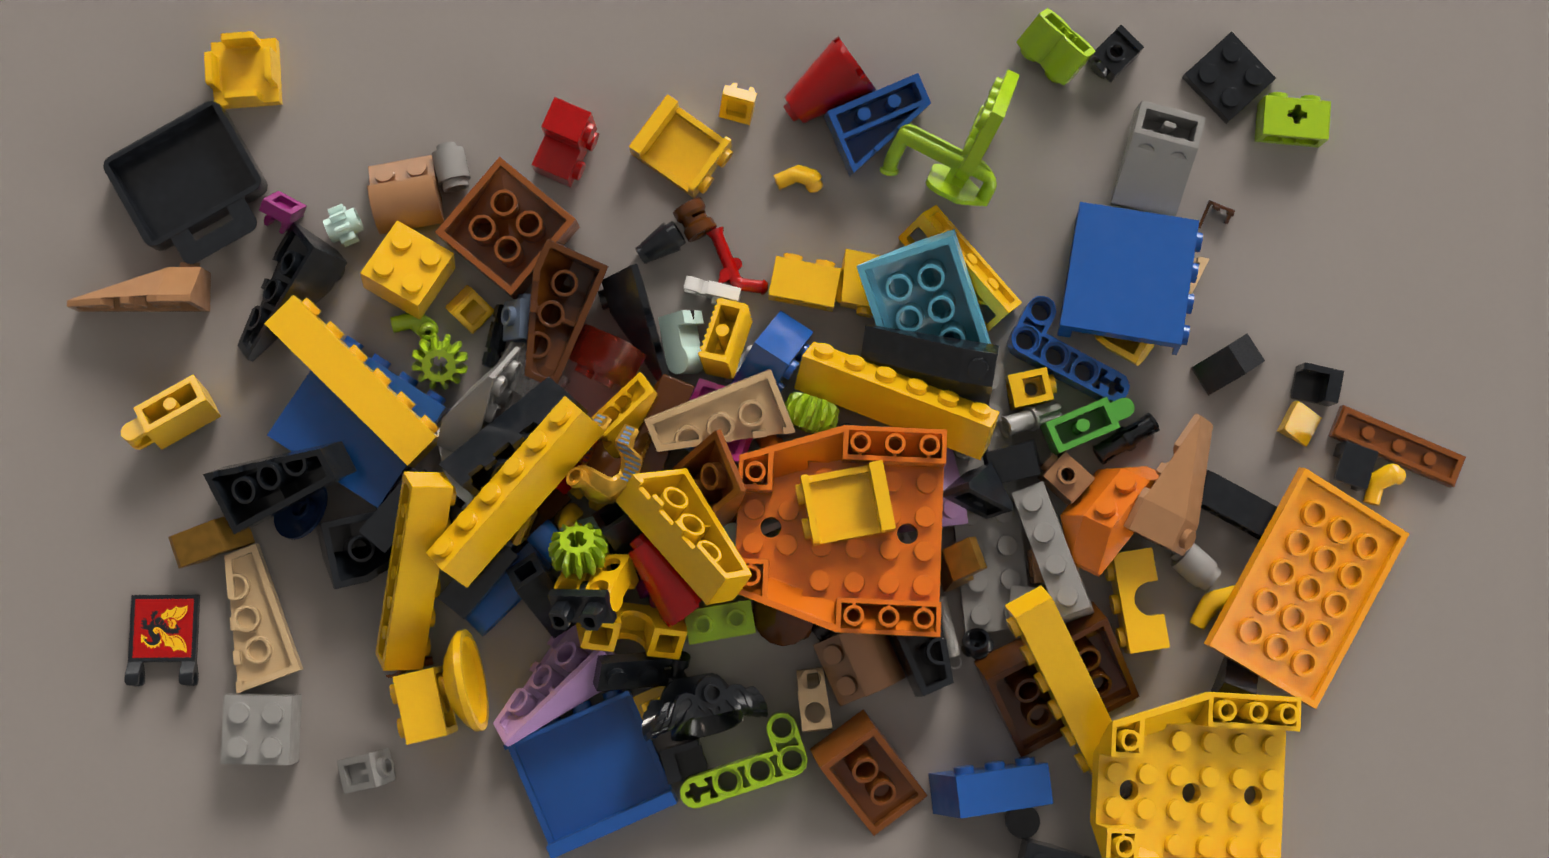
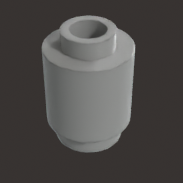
[431,142,471,193]
[1170,543,1222,591]

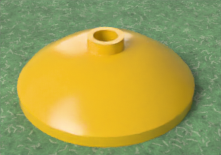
[438,629,489,732]

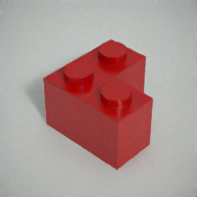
[531,97,599,188]

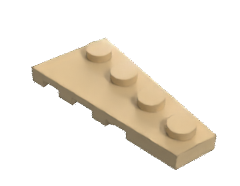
[644,369,796,452]
[224,544,303,694]

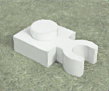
[683,276,742,306]

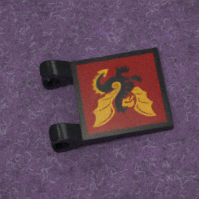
[124,594,200,686]

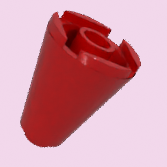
[783,36,876,124]
[628,532,702,627]

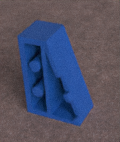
[824,73,931,177]
[928,756,1053,819]

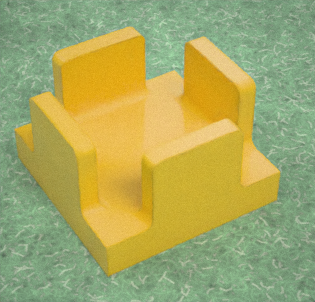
[204,31,283,109]

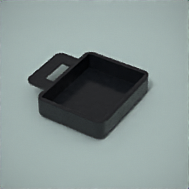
[103,101,268,264]

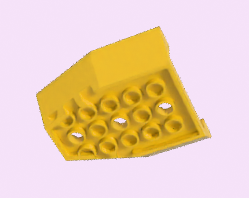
[1090,692,1302,858]

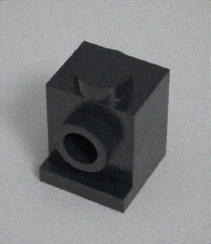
[1088,25,1144,83]

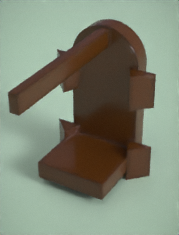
[1198,200,1235,229]

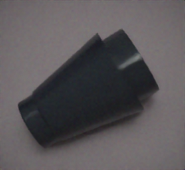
[635,221,686,264]

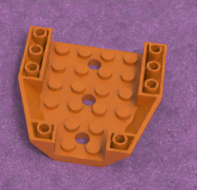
[736,425,947,637]

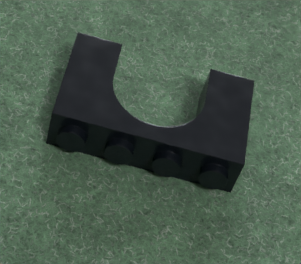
[359,468,520,619]
[506,501,642,639]

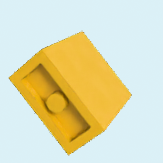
[629,94,733,198]
[795,460,896,546]

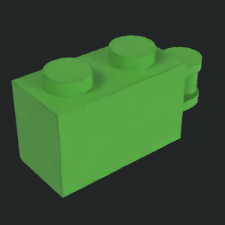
[1040,397,1135,455]

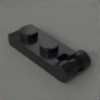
[593,650,691,691]

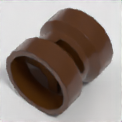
[673,197,717,242]

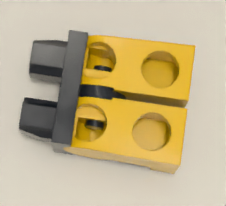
[548,554,639,631]

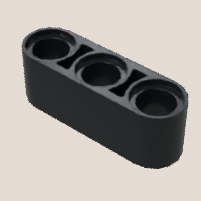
[1201,470,1277,540]

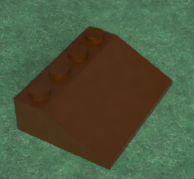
[973,601,1140,757]

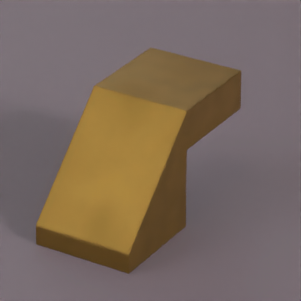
[168,516,255,569]
[940,536,987,592]

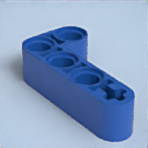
[1007,296,1130,403]
[465,519,560,637]

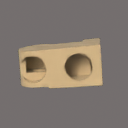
[796,667,833,733]

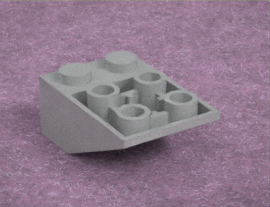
[1111,101,1206,217]
[437,346,521,452]

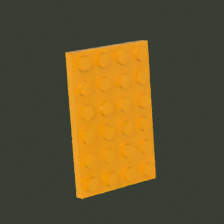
[1204,467,1409,709]

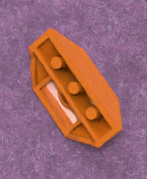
[1060,466,1159,577]

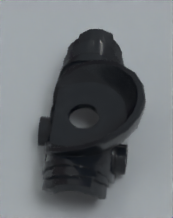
[642,673,768,742]

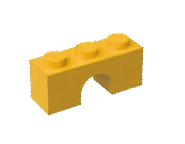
[1104,547,1170,654]
[576,602,688,660]

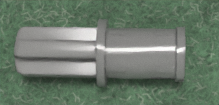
[999,401,1062,438]

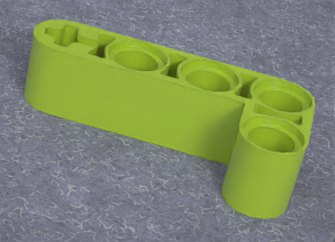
[680,711,808,808]

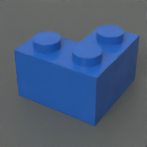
[731,310,813,394]

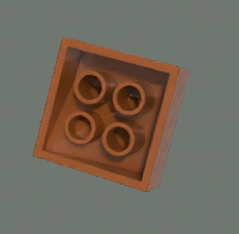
[435,157,580,299]

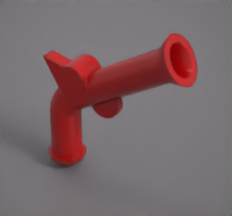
[706,227,768,295]

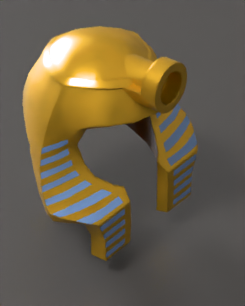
[566,413,652,504]

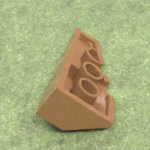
[67,262,211,312]
[1124,413,1213,557]

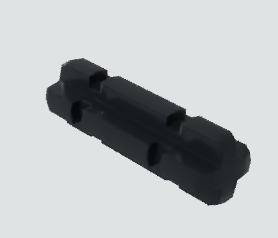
[482,304,506,368]

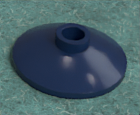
[274,488,328,540]

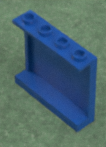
[1057,202,1203,355]
[267,335,450,508]
[503,689,678,858]

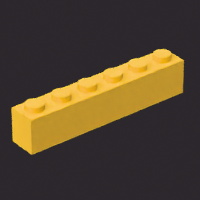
[264,295,440,468]
[794,341,1000,460]
[426,396,605,588]
[375,472,456,671]
[1005,586,1112,775]

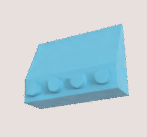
[856,229,992,344]

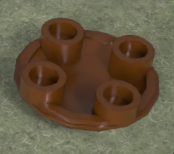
[753,601,813,646]

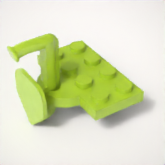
[880,69,1020,206]

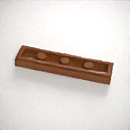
[1328,405,1466,488]

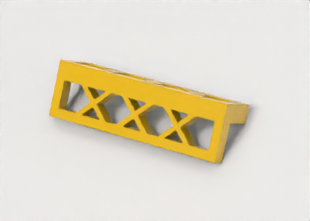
[898,205,1022,332]

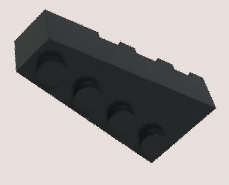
[439,377,588,496]
[203,441,357,534]
[888,614,954,697]

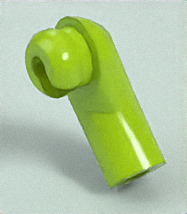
[390,313,438,340]

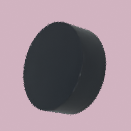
[1005,807,1040,839]

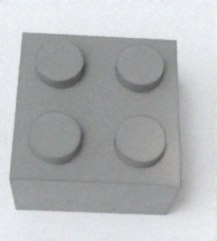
[220,693,302,765]

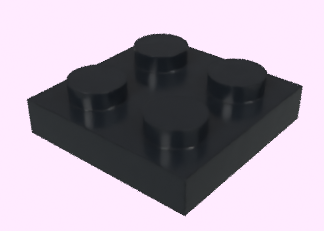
[1182,31,1276,124]

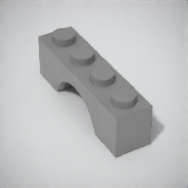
[1011,481,1094,624]

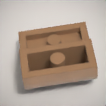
[367,155,444,235]
[813,633,906,707]

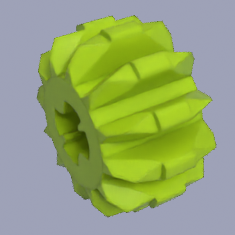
[411,333,468,390]
[784,392,840,434]
[548,520,608,580]

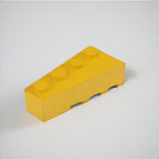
[616,468,752,605]

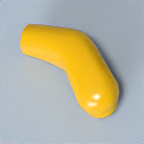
[554,503,583,532]
[1189,585,1235,630]

